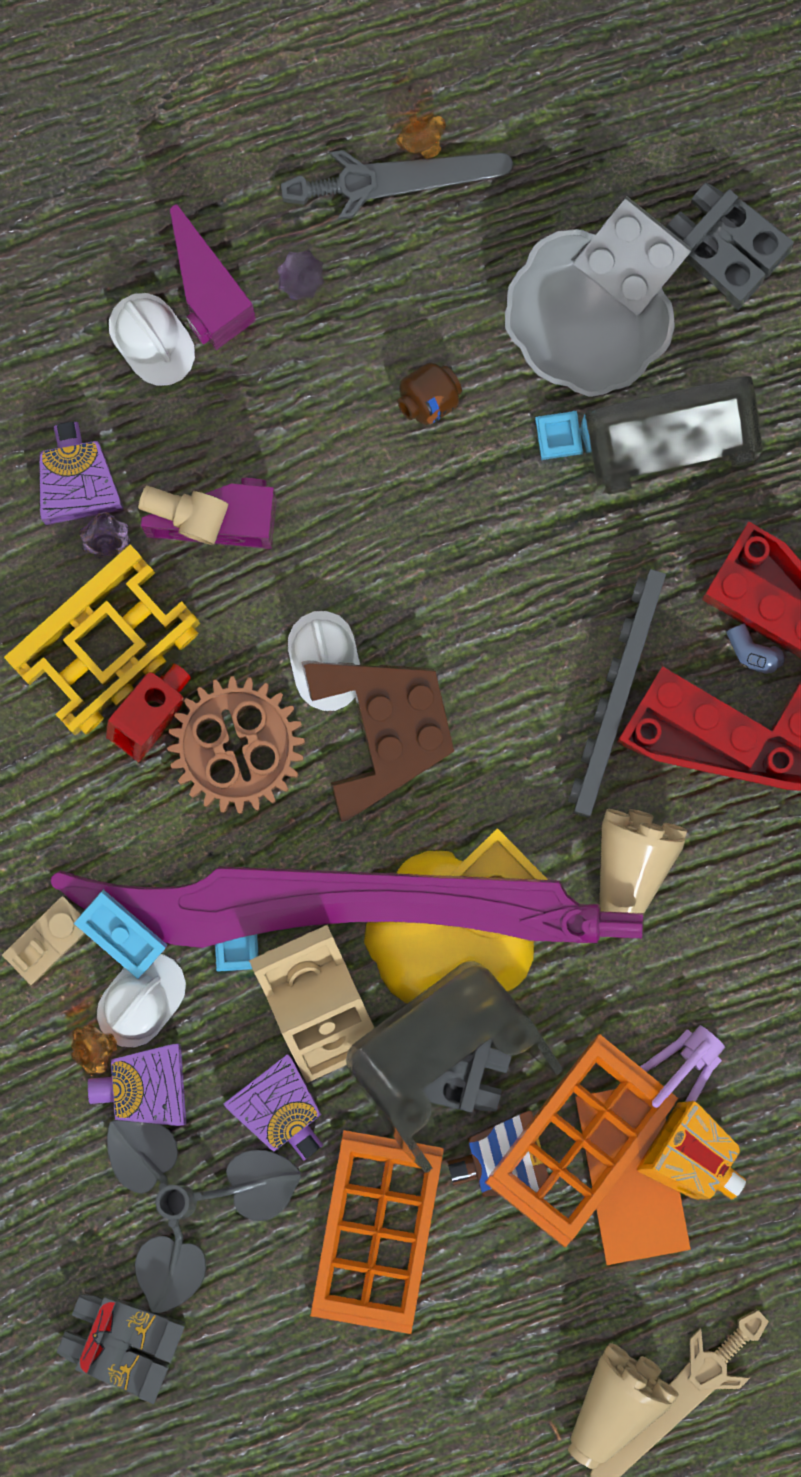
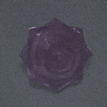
[277,249,325,301]
[79,512,131,559]

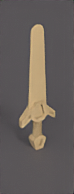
[590,1309,769,1477]

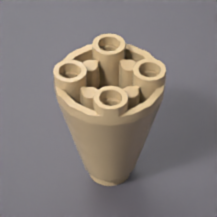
[600,809,687,914]
[568,1343,679,1469]

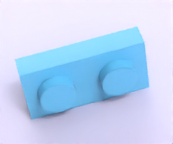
[74,889,167,979]

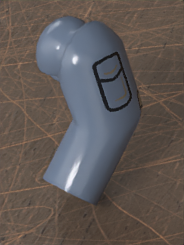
[726,623,785,674]

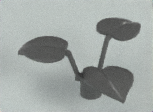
[107,1120,301,1313]

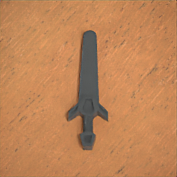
[281,150,513,220]

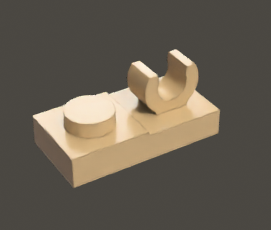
[2,896,85,986]

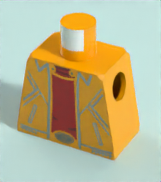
[637,1101,746,1200]

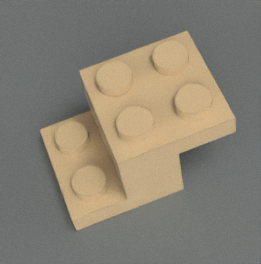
[249,925,384,1083]

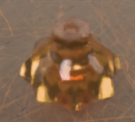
[396,113,446,159]
[71,1025,117,1075]

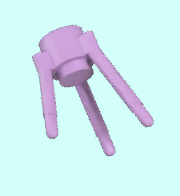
[640,1025,725,1108]

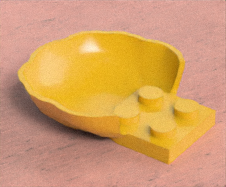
[364,828,548,1021]

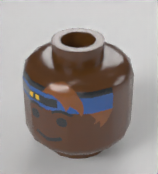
[397,362,462,425]

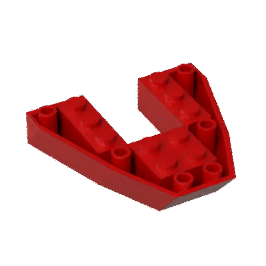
[616,522,801,791]

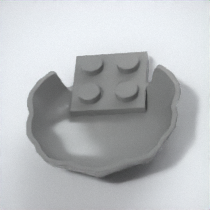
[505,196,692,397]

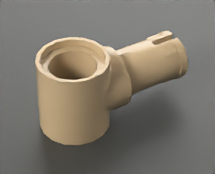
[138,485,229,545]

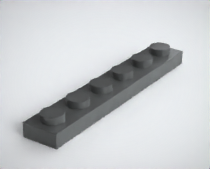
[568,569,666,818]

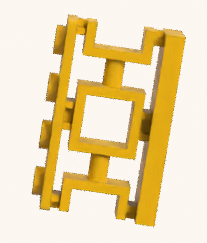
[4,544,200,735]

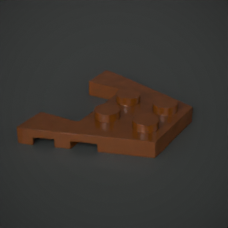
[301,660,454,822]

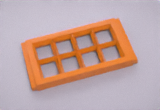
[485,1034,678,1247]
[310,1130,444,1334]

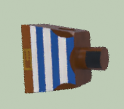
[447,1110,552,1197]

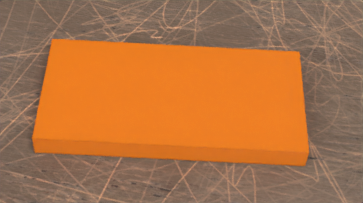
[575,1081,691,1265]

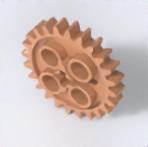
[167,676,305,814]

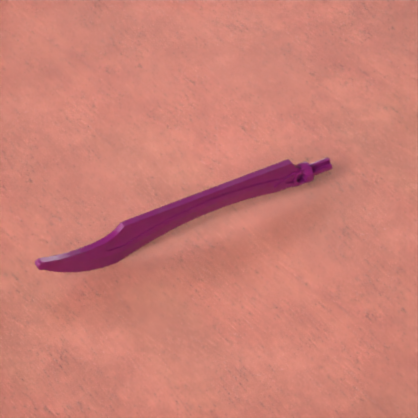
[51,866,644,948]

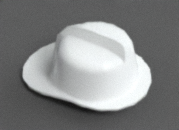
[109,293,195,386]
[288,611,360,711]
[97,954,186,1048]

